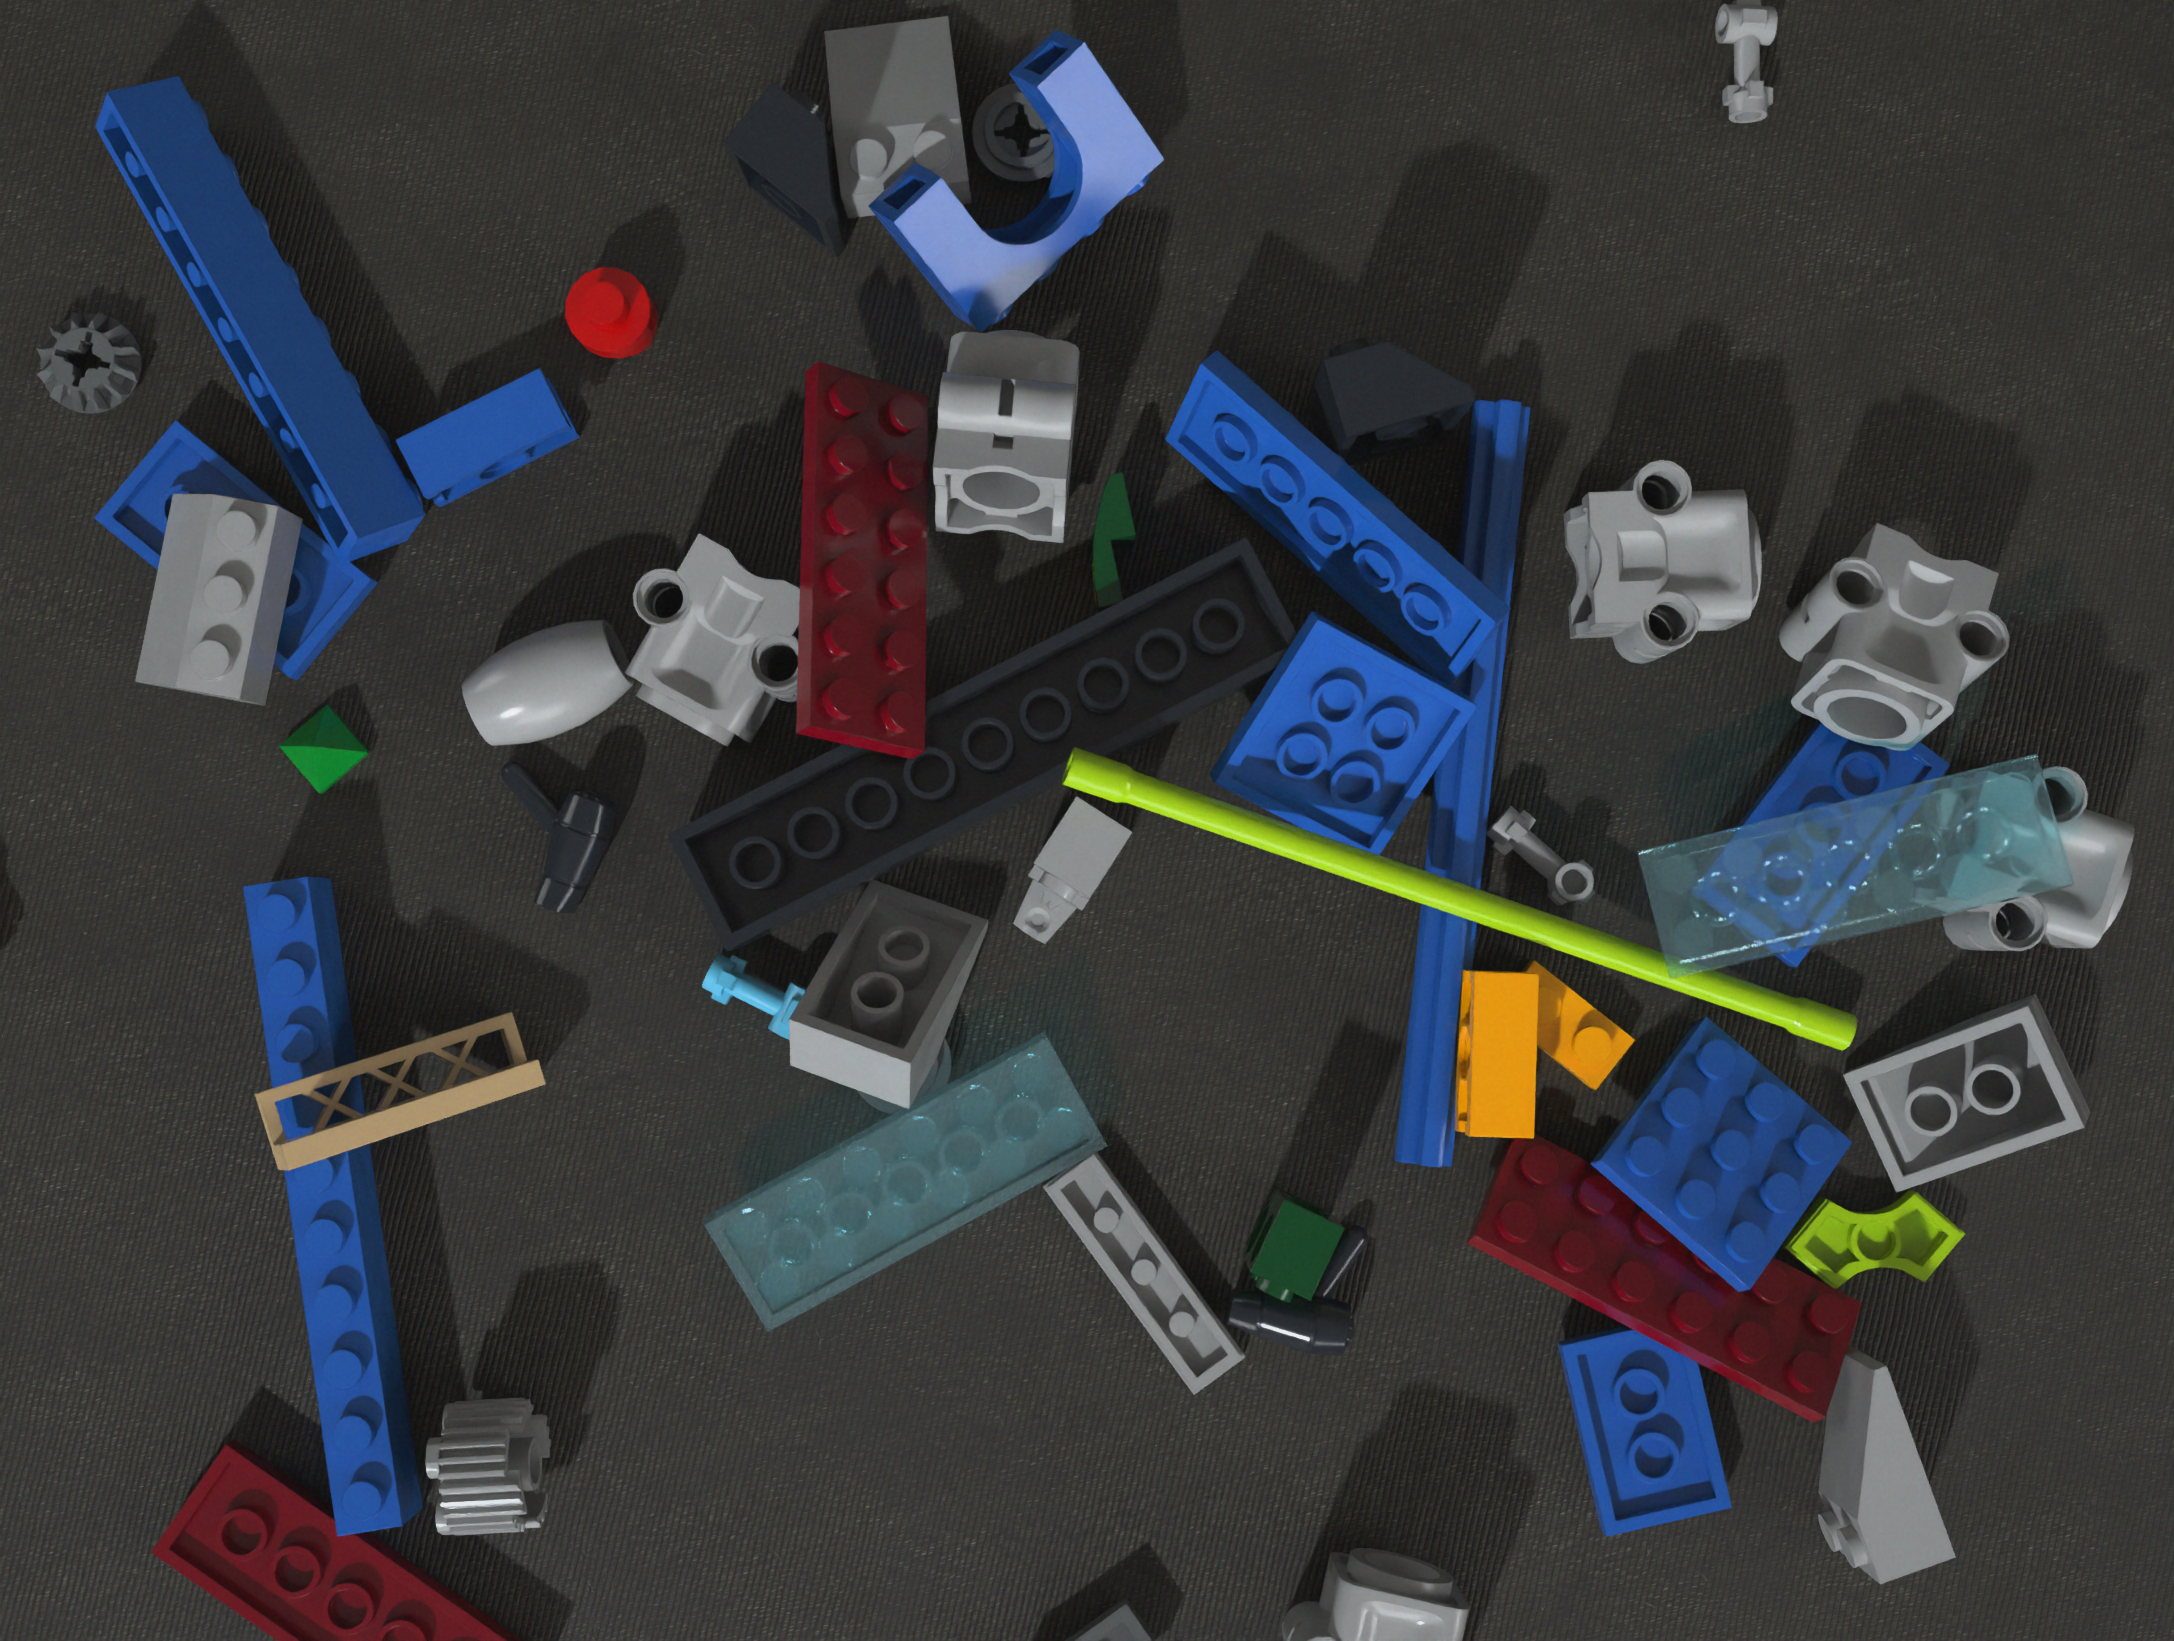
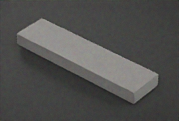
[1043,1147,1245,1395]

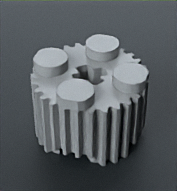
[425,1397,551,1536]

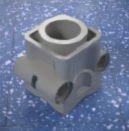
[933,330,1080,543]
[1564,460,1762,664]
[1779,523,2010,751]
[625,533,800,747]
[1904,766,2135,951]
[1282,1548,1469,1641]

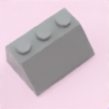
[135,494,303,706]

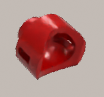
[565,267,658,359]

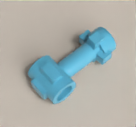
[702,953,807,1040]

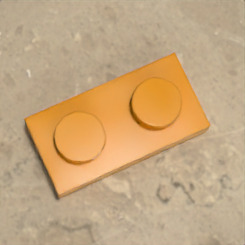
[1521,960,1635,1090]

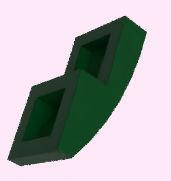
[1092,472,1136,613]

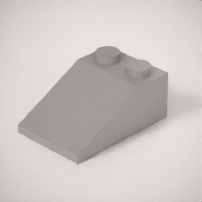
[824,16,972,219]
[789,880,988,1109]
[1843,994,2090,1193]
[1818,1345,1956,1584]

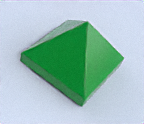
[279,705,370,794]

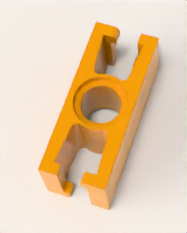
[1454,970,1539,1138]

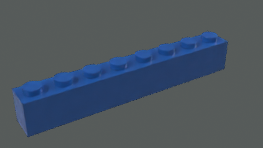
[95,76,426,565]

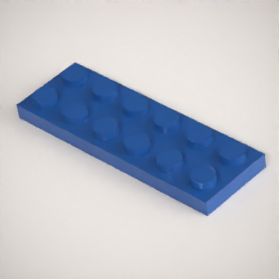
[1165,350,1511,686]

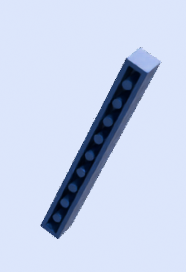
[243,876,423,1537]

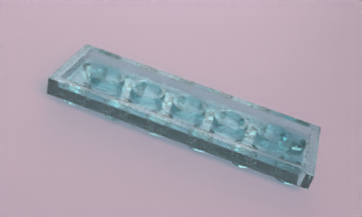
[1637,754,2074,980]
[704,1031,1107,1332]

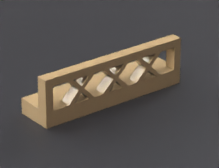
[255,1012,546,1171]

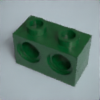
[1242,1186,1345,1303]

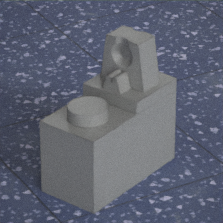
[1013,796,1132,944]

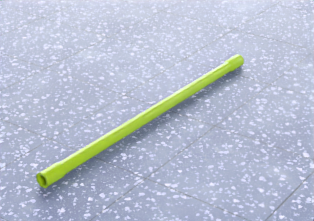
[1062,747,1857,1051]

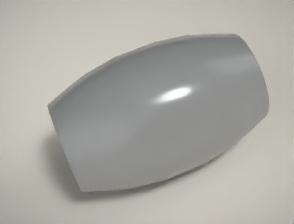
[462,620,635,746]

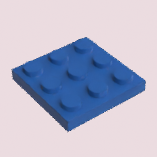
[1209,611,1478,855]
[1590,1017,1852,1292]

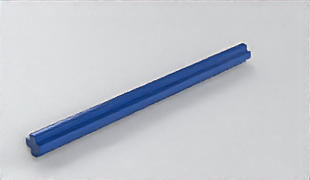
[1394,399,1530,1168]

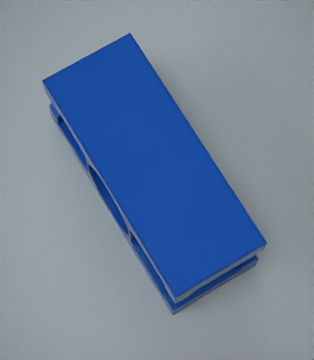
[396,368,580,507]

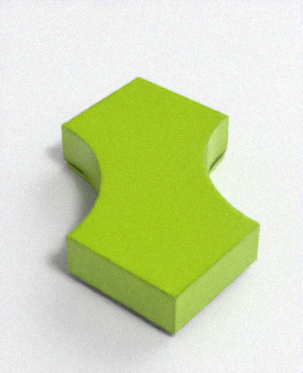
[1781,1190,1965,1289]

